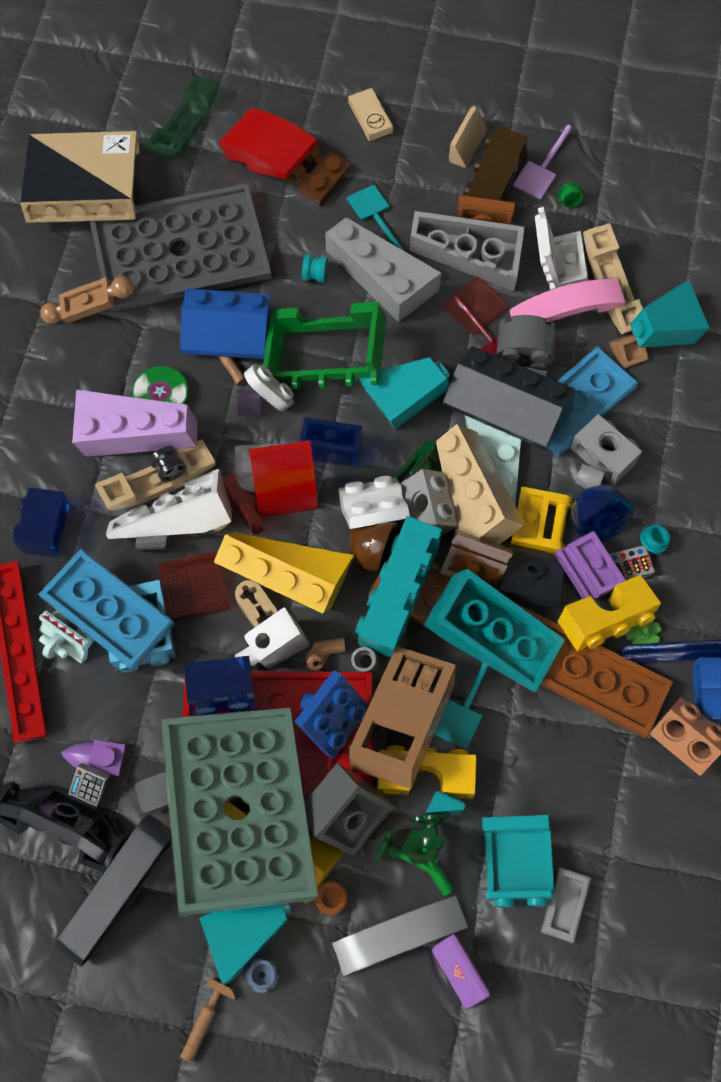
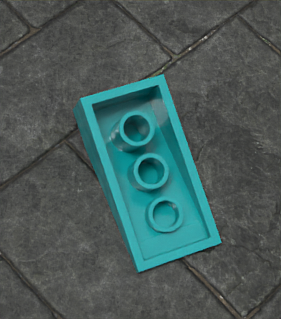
[423,569,565,692]

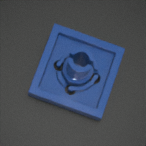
[295,670,369,759]

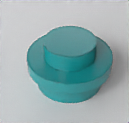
[640,525,670,554]

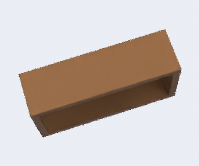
[349,646,456,789]

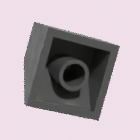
[304,763,395,856]

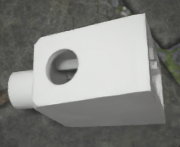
[235,607,311,671]

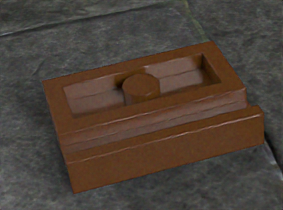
[438,529,513,589]

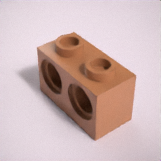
[650,697,721,776]

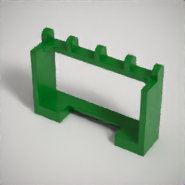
[263,302,387,390]

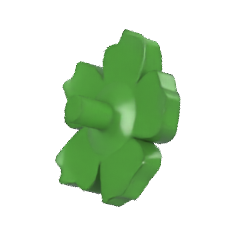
[625,621,662,651]

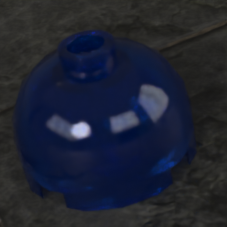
[570,485,633,542]

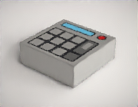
[68,763,110,807]

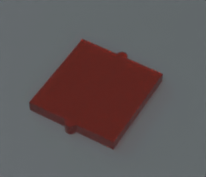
[442,276,509,336]

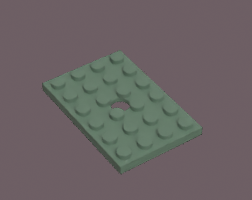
[161,708,318,916]

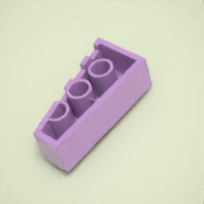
[72,390,198,457]

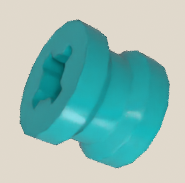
[302,253,328,284]

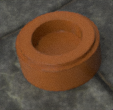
[315,881,348,916]

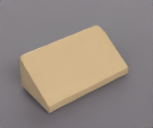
[449,106,487,168]

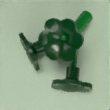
[373,814,454,895]

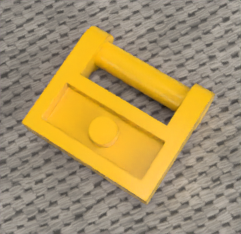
[511,486,573,554]

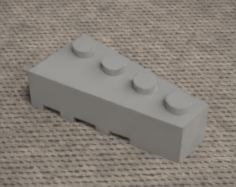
[410,211,525,292]
[325,217,441,322]

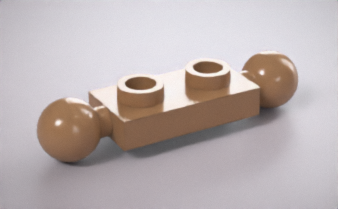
[40,276,134,324]

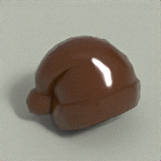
[349,520,401,571]

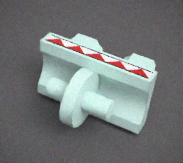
[39,611,94,664]

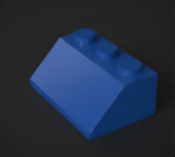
[180,288,271,359]

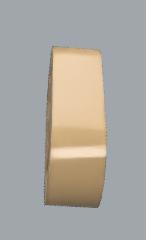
[235,580,278,628]

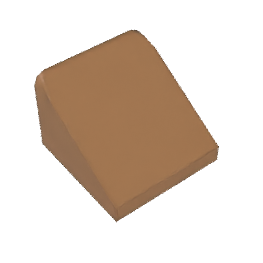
[609,333,649,369]

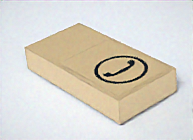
[348,88,393,141]

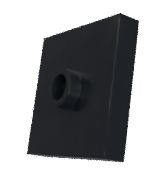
[499,545,564,609]

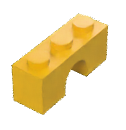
[558,574,661,651]
[377,745,476,799]

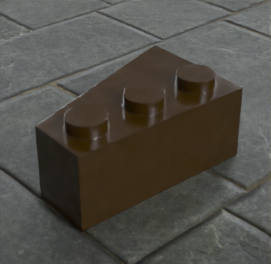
[463,125,528,201]

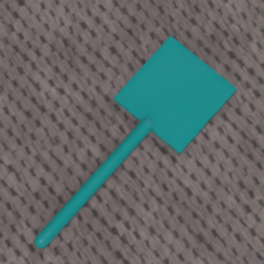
[346,185,404,251]
[434,663,488,750]

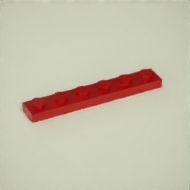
[0,561,48,744]

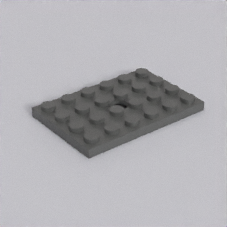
[90,183,272,313]

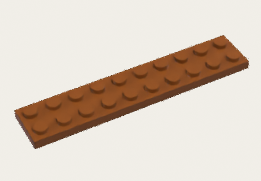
[368,553,673,739]

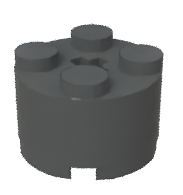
[497,315,556,371]

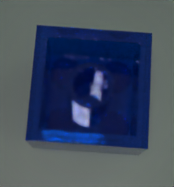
[184,656,257,716]

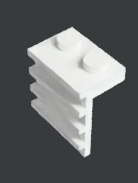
[535,207,589,290]

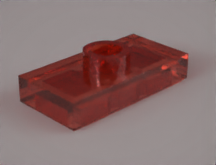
[223,473,264,536]

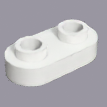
[244,364,293,412]

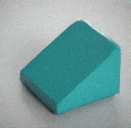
[425,790,465,816]

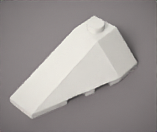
[106,469,232,539]

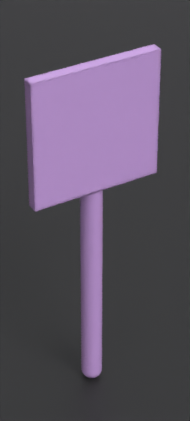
[513,125,572,200]

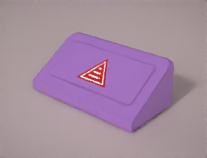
[432,934,490,1008]

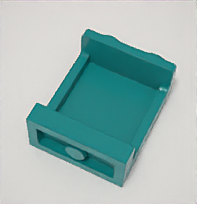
[482,815,555,908]

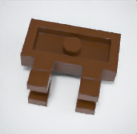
[288,146,351,206]

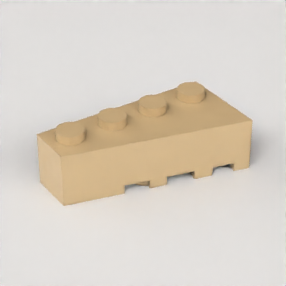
[436,424,524,545]

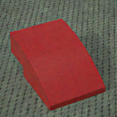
[219,108,318,179]
[249,441,318,518]

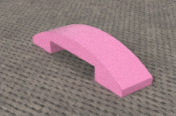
[509,279,626,323]

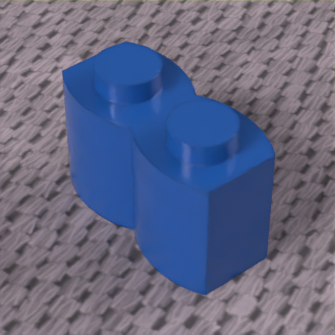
[693,657,721,724]

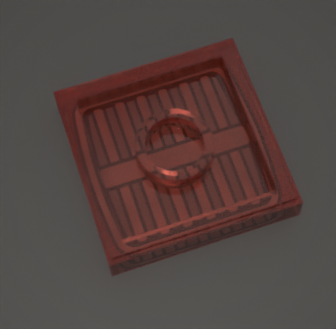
[158,551,230,622]

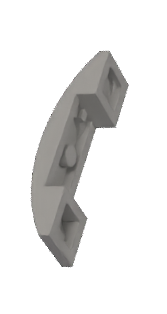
[332,896,468,976]

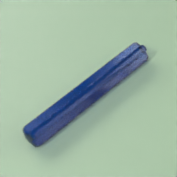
[621,639,721,662]

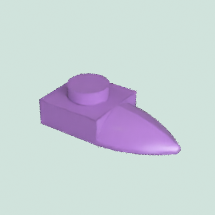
[62,740,127,778]

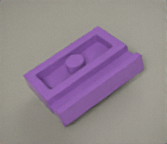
[555,531,626,600]

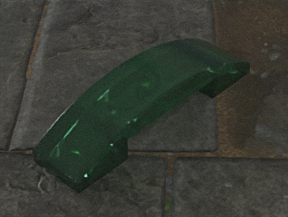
[145,75,219,158]

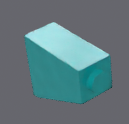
[630,281,710,348]
[358,357,450,429]
[199,903,291,985]

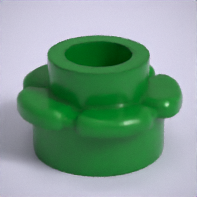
[558,182,583,208]

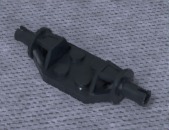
[0,782,129,875]

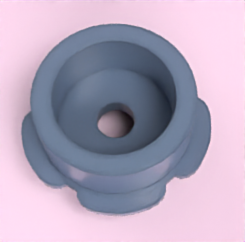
[246,958,279,993]

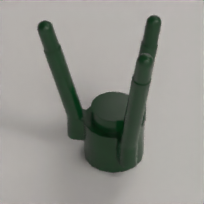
[392,440,442,480]

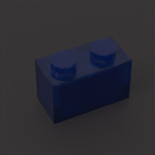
[299,417,363,467]
[13,487,70,558]

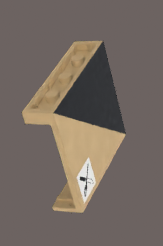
[20,131,140,223]

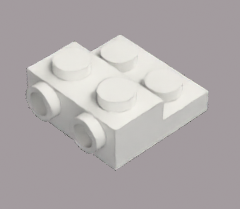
[338,476,410,529]

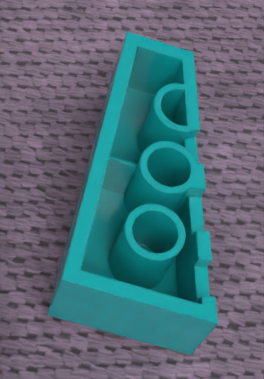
[355,516,442,658]

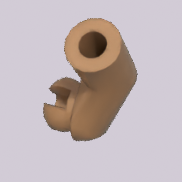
[306,637,346,671]

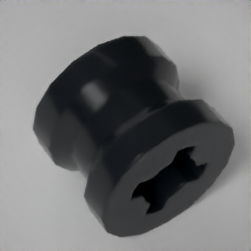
[149,446,186,483]

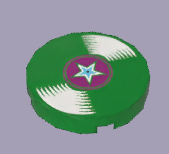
[131,366,189,405]

